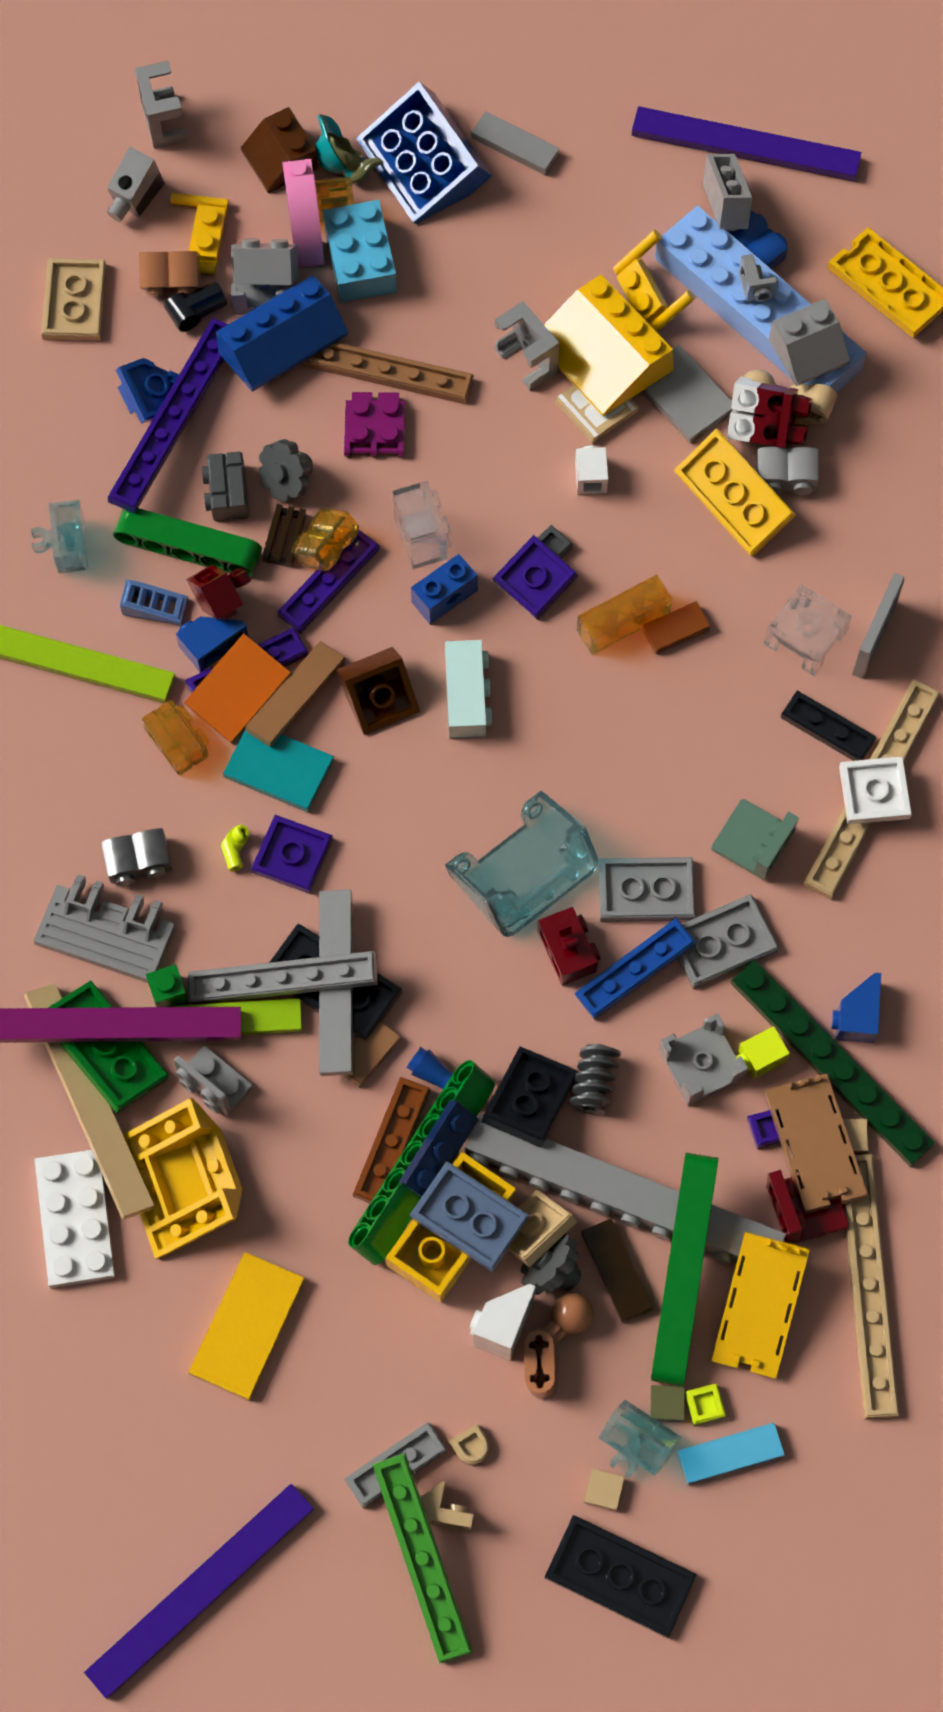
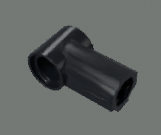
[164,281,227,332]

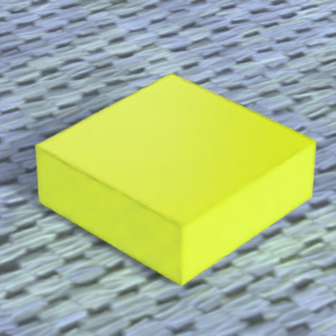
[685,1383,726,1426]

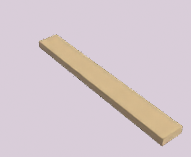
[803,679,941,900]
[24,983,154,1220]
[843,1154,899,1419]

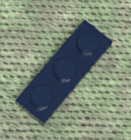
[399,1100,479,1199]

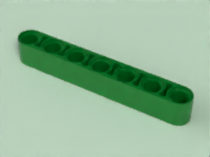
[348,1060,495,1265]
[651,1152,719,1386]

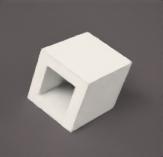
[575,445,608,495]

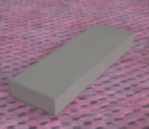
[471,111,559,175]
[344,1422,447,1508]

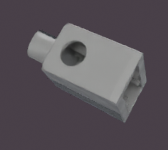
[107,147,165,222]

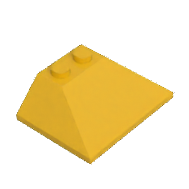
[123,1098,243,1259]

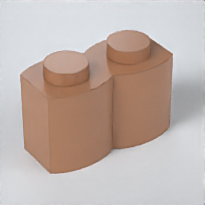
[139,251,201,295]

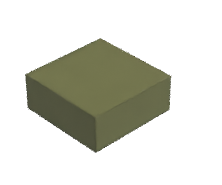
[650,1385,685,1422]

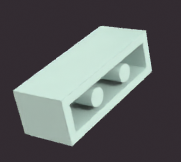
[445,640,492,738]

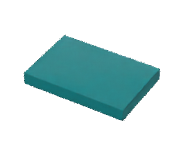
[223,729,334,813]

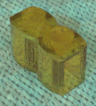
[291,508,360,571]

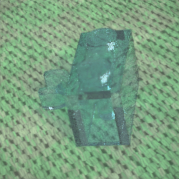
[31,500,88,573]
[598,1400,681,1478]

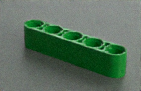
[113,508,262,577]

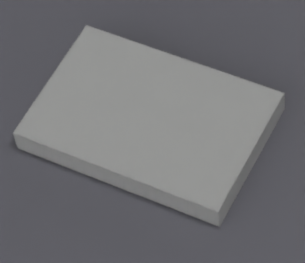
[642,345,733,443]
[852,573,905,678]
[599,857,695,921]
[678,894,779,989]

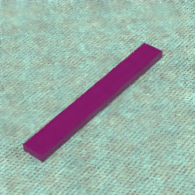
[0,1007,241,1043]

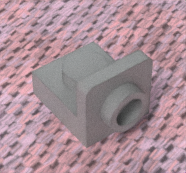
[738,254,778,302]

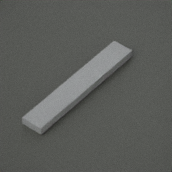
[319,889,353,1076]
[188,951,377,1005]

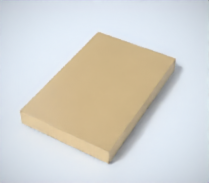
[41,258,107,341]

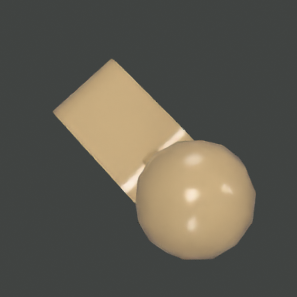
[743,369,838,425]

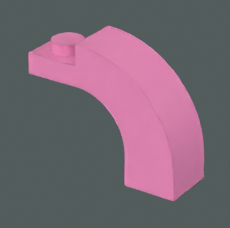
[282,159,325,268]

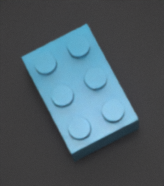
[322,200,397,303]

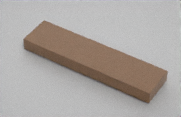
[245,641,345,747]

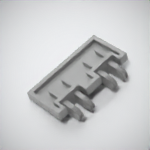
[34,875,176,983]

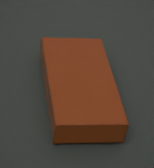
[642,601,710,654]

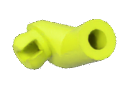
[221,824,250,872]

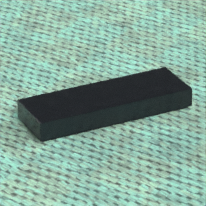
[780,690,876,761]

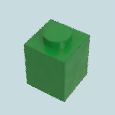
[146,964,189,1007]

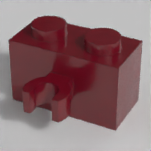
[186,565,251,620]
[537,907,601,986]

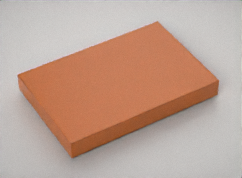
[184,633,291,743]

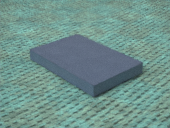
[409,1161,529,1272]

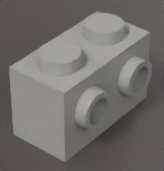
[233,238,299,285]

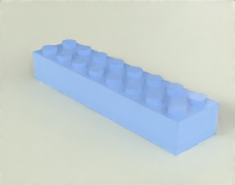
[655,205,867,393]

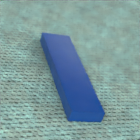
[575,918,696,1020]

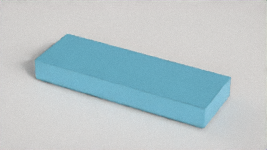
[677,1423,785,1485]

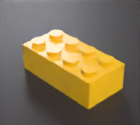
[385,1152,516,1303]

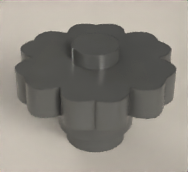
[258,439,313,502]
[520,1233,581,1295]

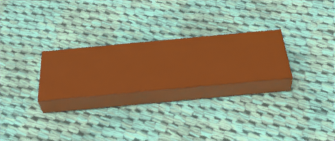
[353,1077,431,1203]

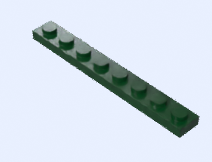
[730,960,935,1167]

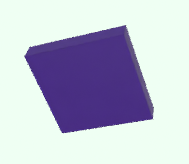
[492,535,578,620]
[251,815,333,894]

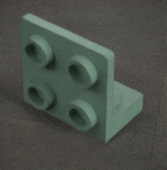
[711,799,799,880]

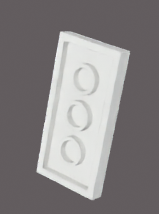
[34,1150,116,1288]

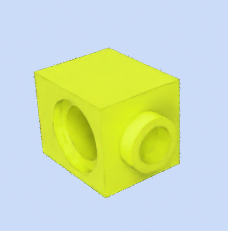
[736,1026,790,1080]

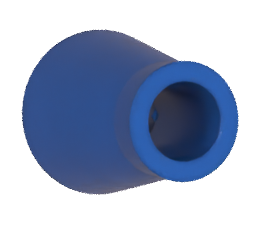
[406,1047,453,1089]

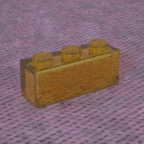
[577,574,673,655]

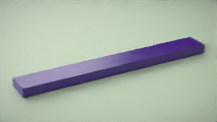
[631,106,862,181]
[108,318,228,514]
[84,1484,314,1699]

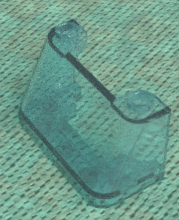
[445,790,599,937]

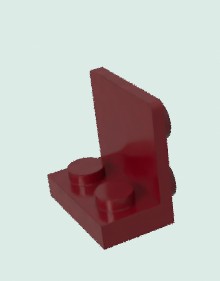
[766,1170,849,1244]

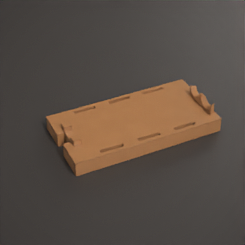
[764,1073,868,1215]

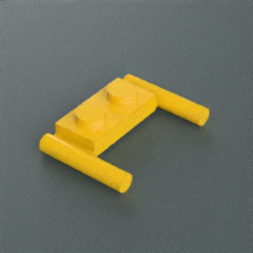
[170,193,229,275]
[613,230,695,333]

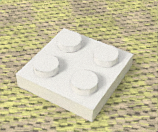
[839,756,912,825]

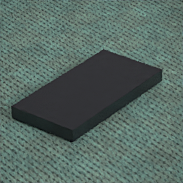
[269,923,403,1041]
[544,1515,697,1639]

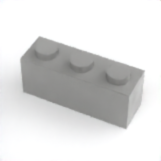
[703,154,752,231]

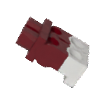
[727,376,813,448]

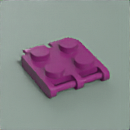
[344,392,405,457]

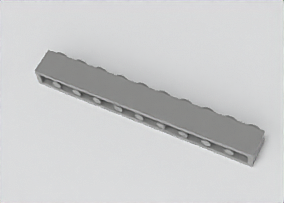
[465,1113,786,1266]

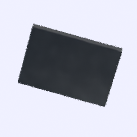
[482,1046,578,1147]

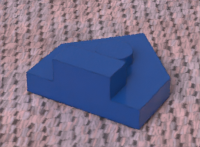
[116,358,179,424]

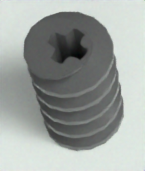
[570,1044,621,1115]

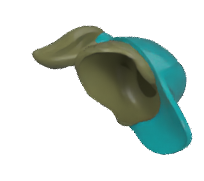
[314,114,383,184]

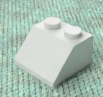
[470,1284,536,1361]

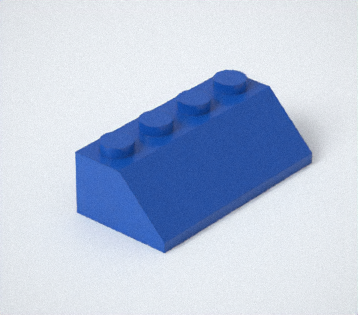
[216,275,348,392]

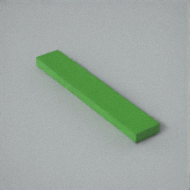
[373,1452,473,1664]

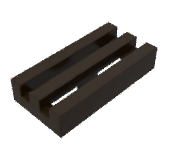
[262,504,307,568]

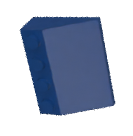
[356,82,492,224]

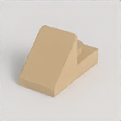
[421,1481,474,1532]

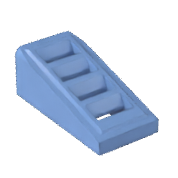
[120,579,188,625]

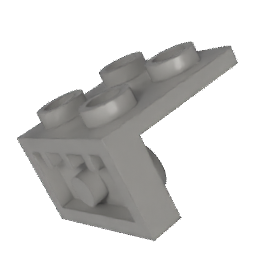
[174,1045,253,1117]

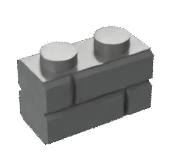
[202,451,249,522]

